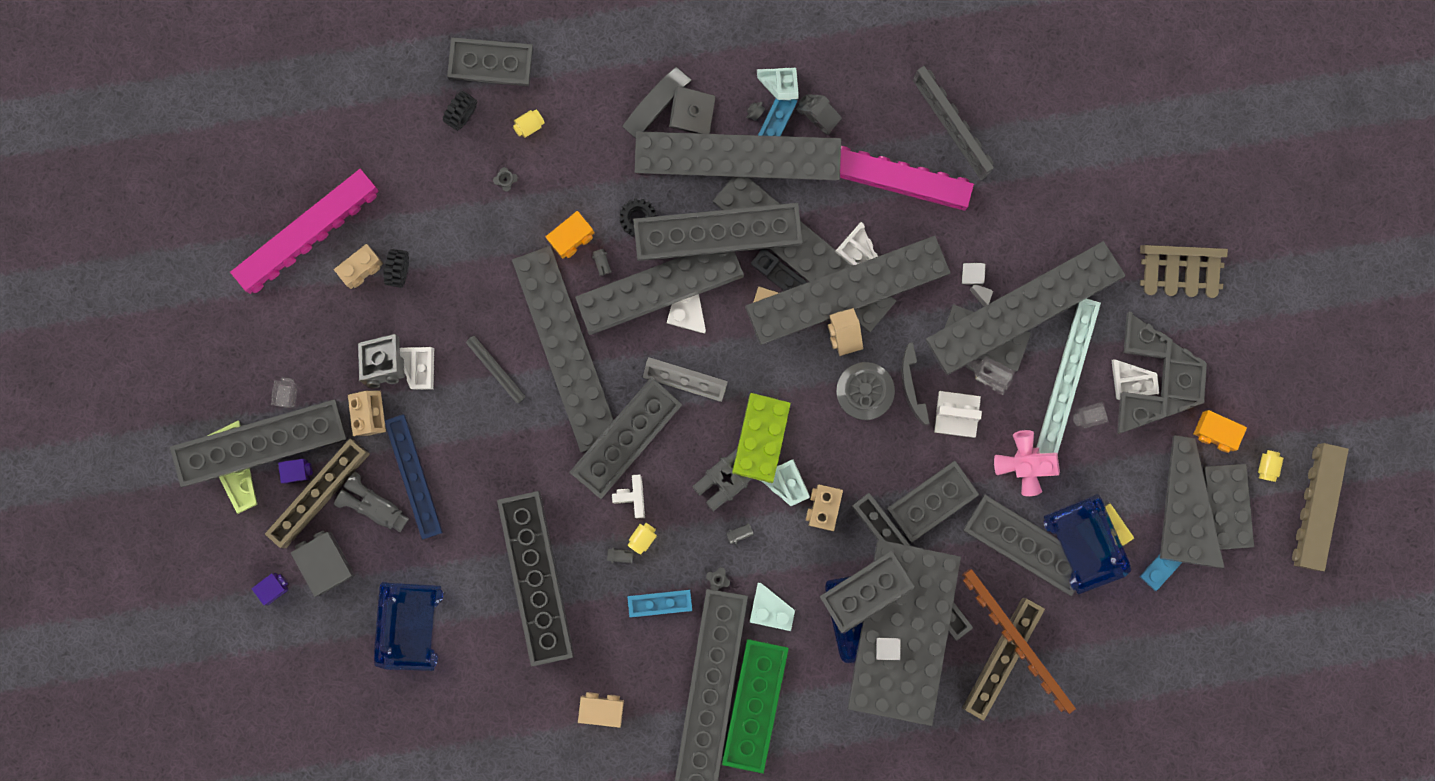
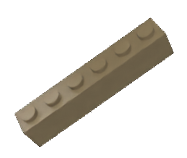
[265,439,370,548]
[1292,443,1349,572]
[962,598,1045,721]

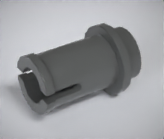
[592,249,612,276]
[726,523,754,545]
[607,547,633,564]

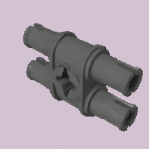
[692,449,753,512]

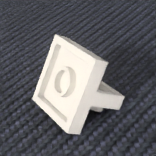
[934,391,982,438]
[612,475,645,519]

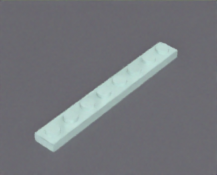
[1036,299,1101,454]

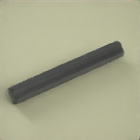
[466,336,525,403]

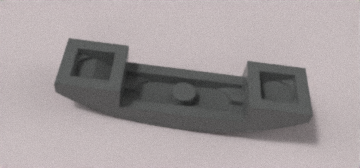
[622,67,691,138]
[901,342,930,426]

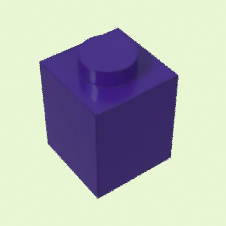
[278,459,313,484]
[252,573,289,606]

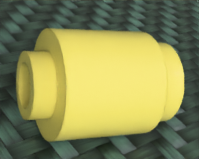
[513,110,545,138]
[1258,450,1284,482]
[628,523,657,555]

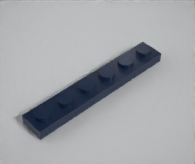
[385,414,443,540]

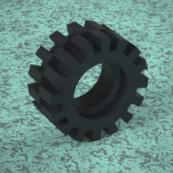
[442,91,478,131]
[619,198,656,236]
[384,249,409,288]

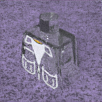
[966,357,1015,396]

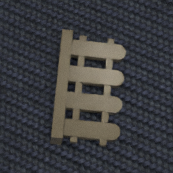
[1140,245,1228,298]

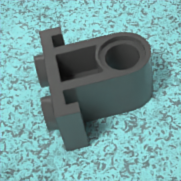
[795,94,842,135]

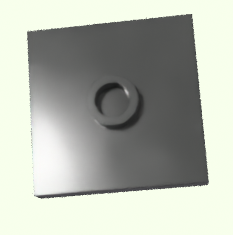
[669,86,715,134]

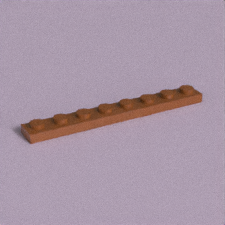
[962,569,1076,714]

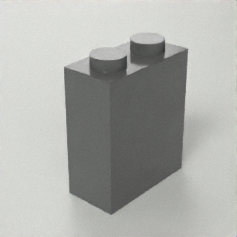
[291,530,355,597]

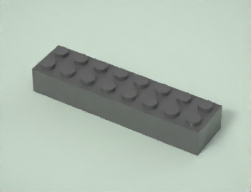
[497,491,575,667]

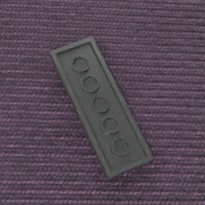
[913,66,994,180]
[570,377,682,499]
[962,495,1093,596]

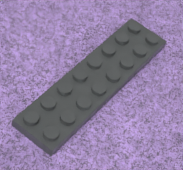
[633,203,803,261]
[575,252,744,335]
[170,400,347,488]

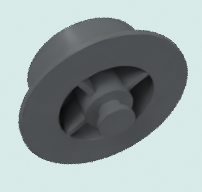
[837,362,895,420]

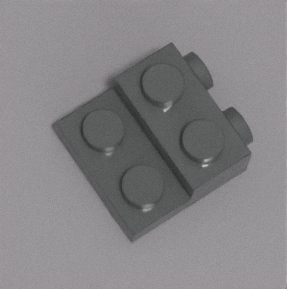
[358,334,405,388]

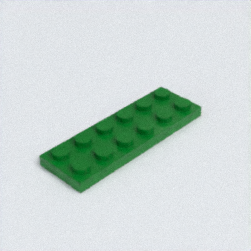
[722,639,789,774]

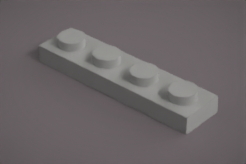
[643,357,728,402]

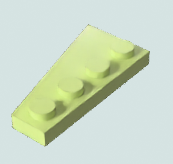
[208,420,257,514]

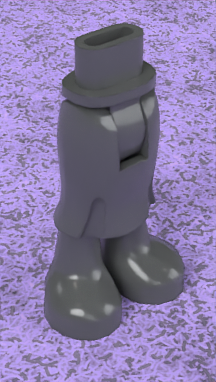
[334,472,409,532]

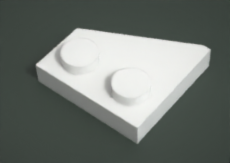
[835,222,878,266]
[667,294,706,334]
[1112,359,1159,400]

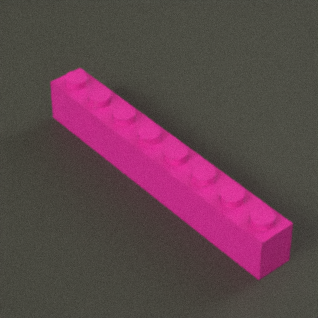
[840,146,974,211]
[230,169,379,294]

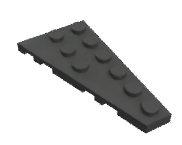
[1160,435,1224,569]

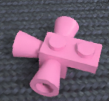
[994,430,1060,496]

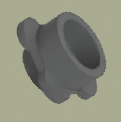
[746,102,765,121]
[493,167,518,192]
[706,568,730,591]

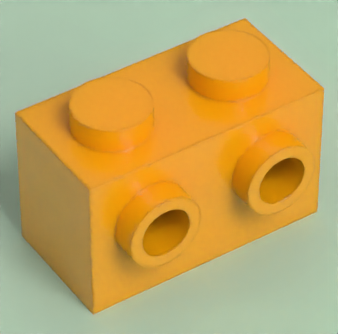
[545,211,594,259]
[1193,410,1247,453]

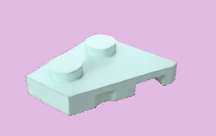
[757,68,798,100]
[762,459,810,506]
[750,583,795,631]

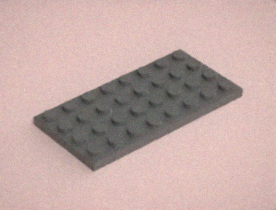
[847,540,961,726]

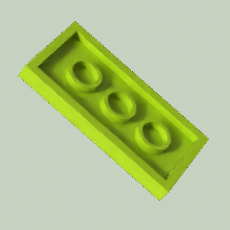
[732,393,791,483]

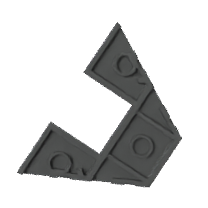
[1117,312,1207,434]

